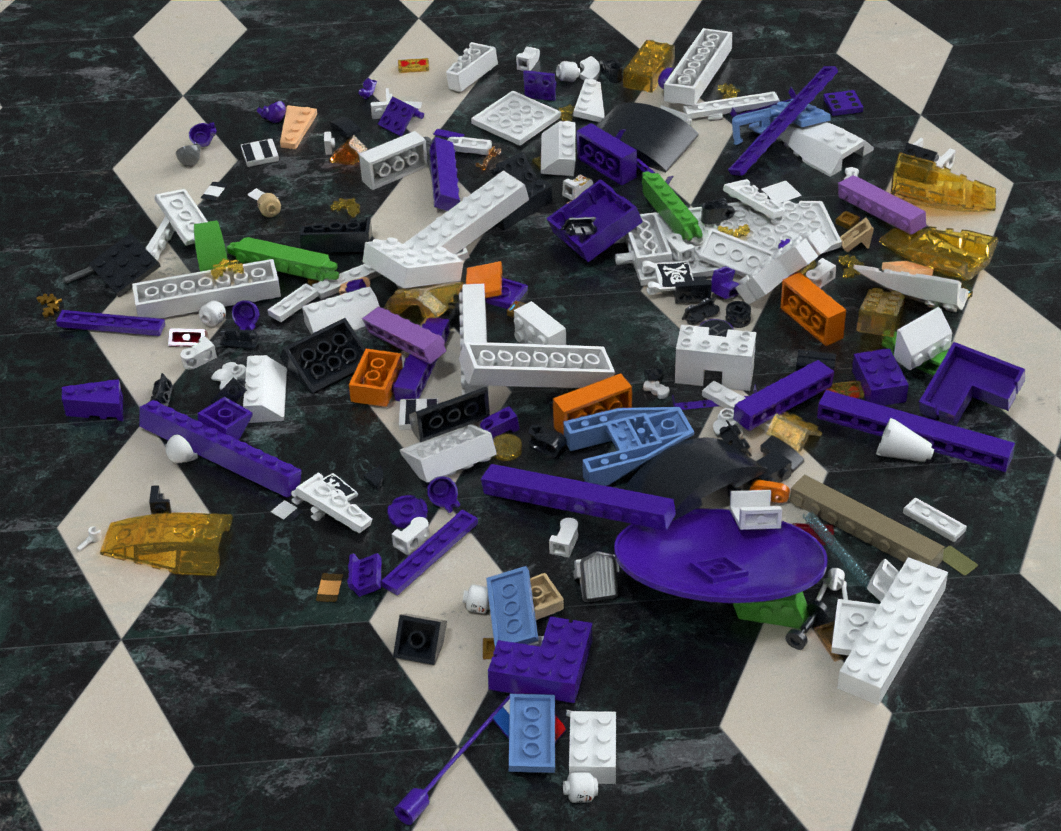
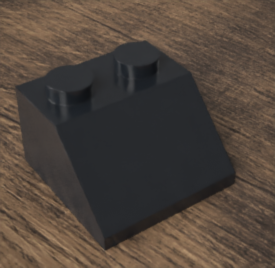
[393,613,447,665]

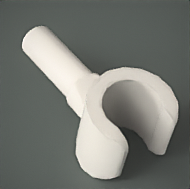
[76,526,101,552]

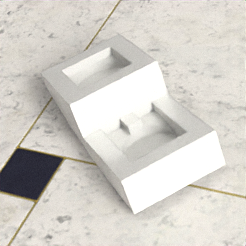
[867,559,899,601]

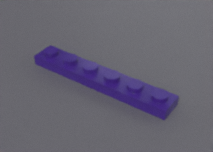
[56,310,166,336]
[381,510,478,596]

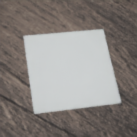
[762,181,802,203]

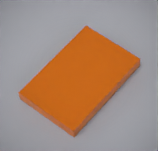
[466,261,502,298]

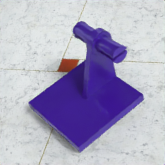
[523,70,557,101]
[378,96,425,136]

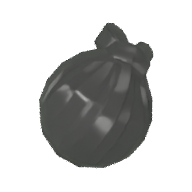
[176,143,201,166]

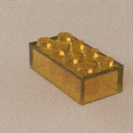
[623,40,675,93]
[856,288,905,337]

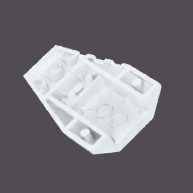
[777,122,874,177]
[854,265,969,312]

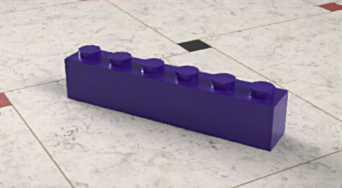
[429,137,460,211]
[392,316,450,402]
[733,360,834,431]

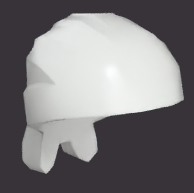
[166,435,198,463]

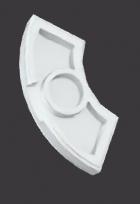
[580,56,600,81]

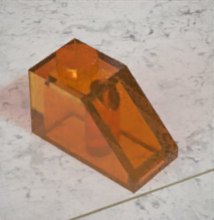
[329,135,368,165]

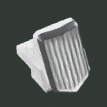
[573,551,619,602]

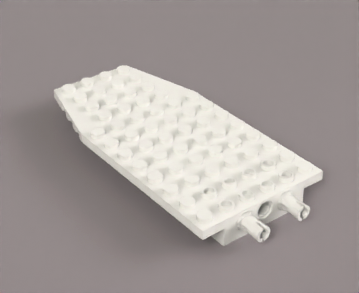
[614,201,842,286]

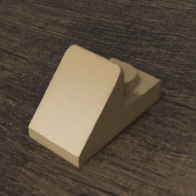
[840,218,874,252]

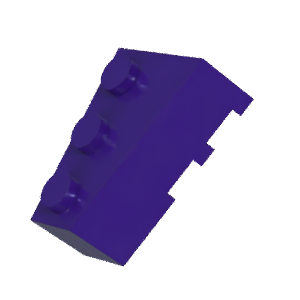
[62,379,123,421]

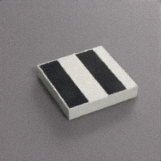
[241,139,279,167]
[399,398,438,430]

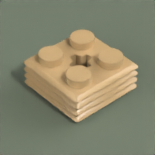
[530,573,564,620]

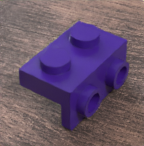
[347,553,382,597]

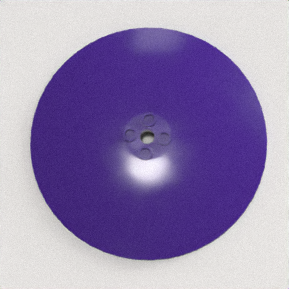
[614,508,827,603]

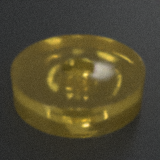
[493,434,522,461]

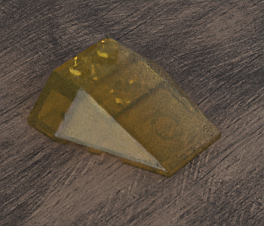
[384,282,464,318]

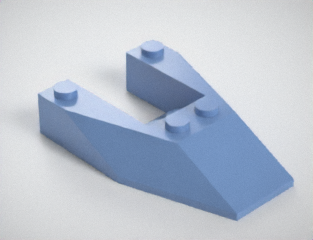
[563,407,694,486]

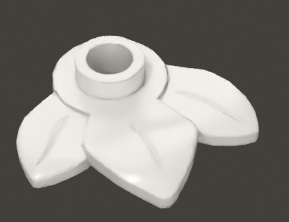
[211,362,246,390]
[713,408,743,437]

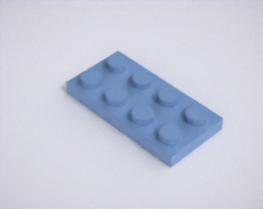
[486,566,539,647]
[509,694,555,773]

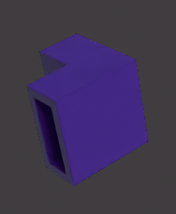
[711,266,739,299]

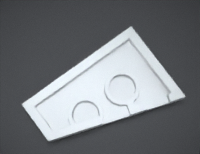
[831,599,880,655]

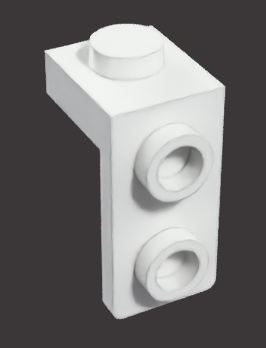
[371,88,393,119]

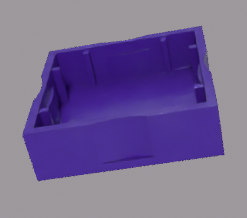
[546,179,643,262]

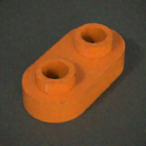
[749,480,790,503]

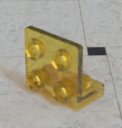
[766,412,822,452]

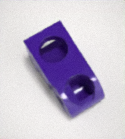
[480,406,520,439]

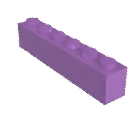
[838,175,926,235]
[362,306,447,364]

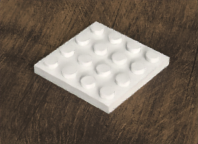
[471,91,561,146]

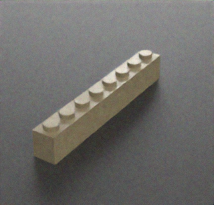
[790,474,945,567]

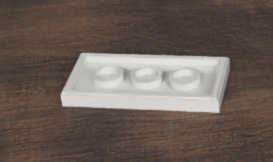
[154,189,208,245]
[697,228,774,277]

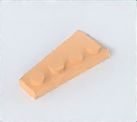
[280,105,317,149]

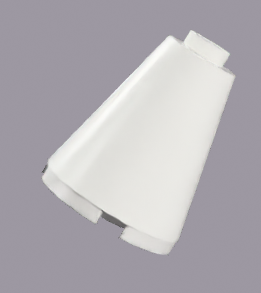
[876,418,934,462]

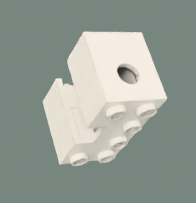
[675,325,756,391]

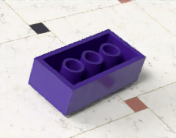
[577,123,637,185]

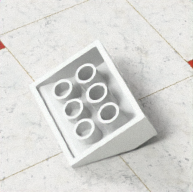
[400,424,497,483]

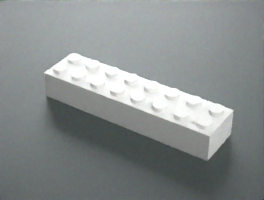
[664,28,732,106]
[404,171,529,254]
[132,259,281,318]
[459,284,489,396]
[459,342,615,388]
[837,557,948,705]

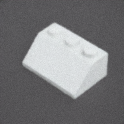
[894,307,952,370]

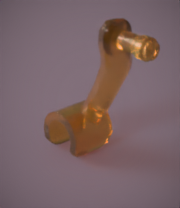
[475,146,501,170]

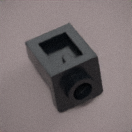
[149,485,172,517]

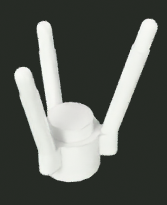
[816,568,848,601]

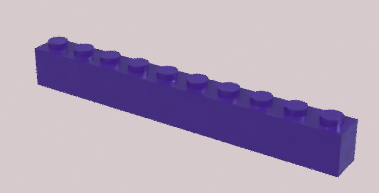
[817,390,1015,472]
[139,400,301,498]
[481,464,676,531]

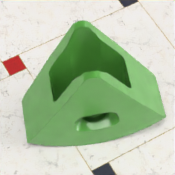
[194,220,228,272]

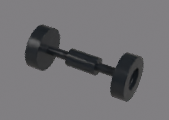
[785,600,829,650]

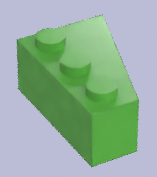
[733,591,809,629]

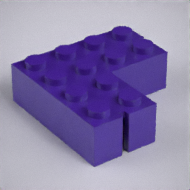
[919,342,1025,426]
[488,617,592,703]

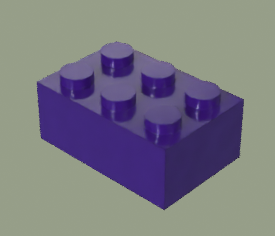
[852,349,908,406]

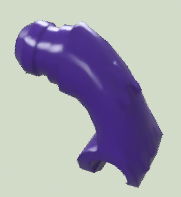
[359,78,377,99]

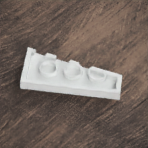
[573,79,604,122]
[723,179,785,219]
[295,473,372,533]

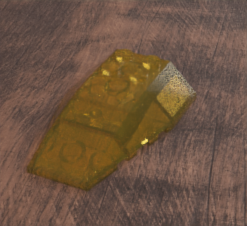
[891,152,996,212]
[879,226,998,281]
[100,512,233,576]

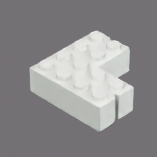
[735,229,831,304]
[363,238,464,288]

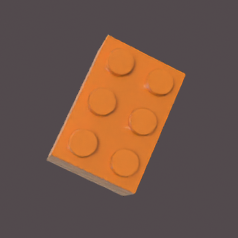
[349,349,403,407]

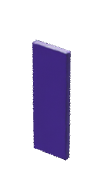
[433,129,465,138]

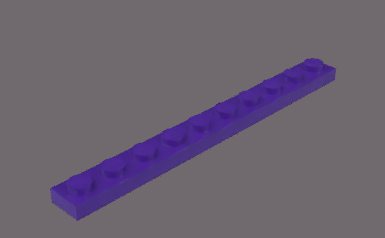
[728,66,838,176]

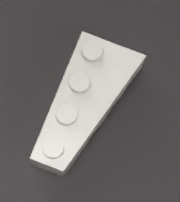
[446,42,498,92]

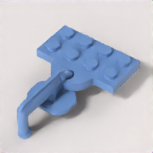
[732,99,831,145]

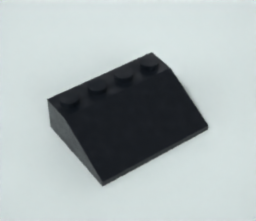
[280,318,366,394]

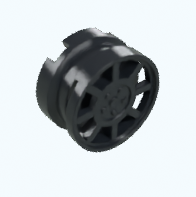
[725,301,751,328]

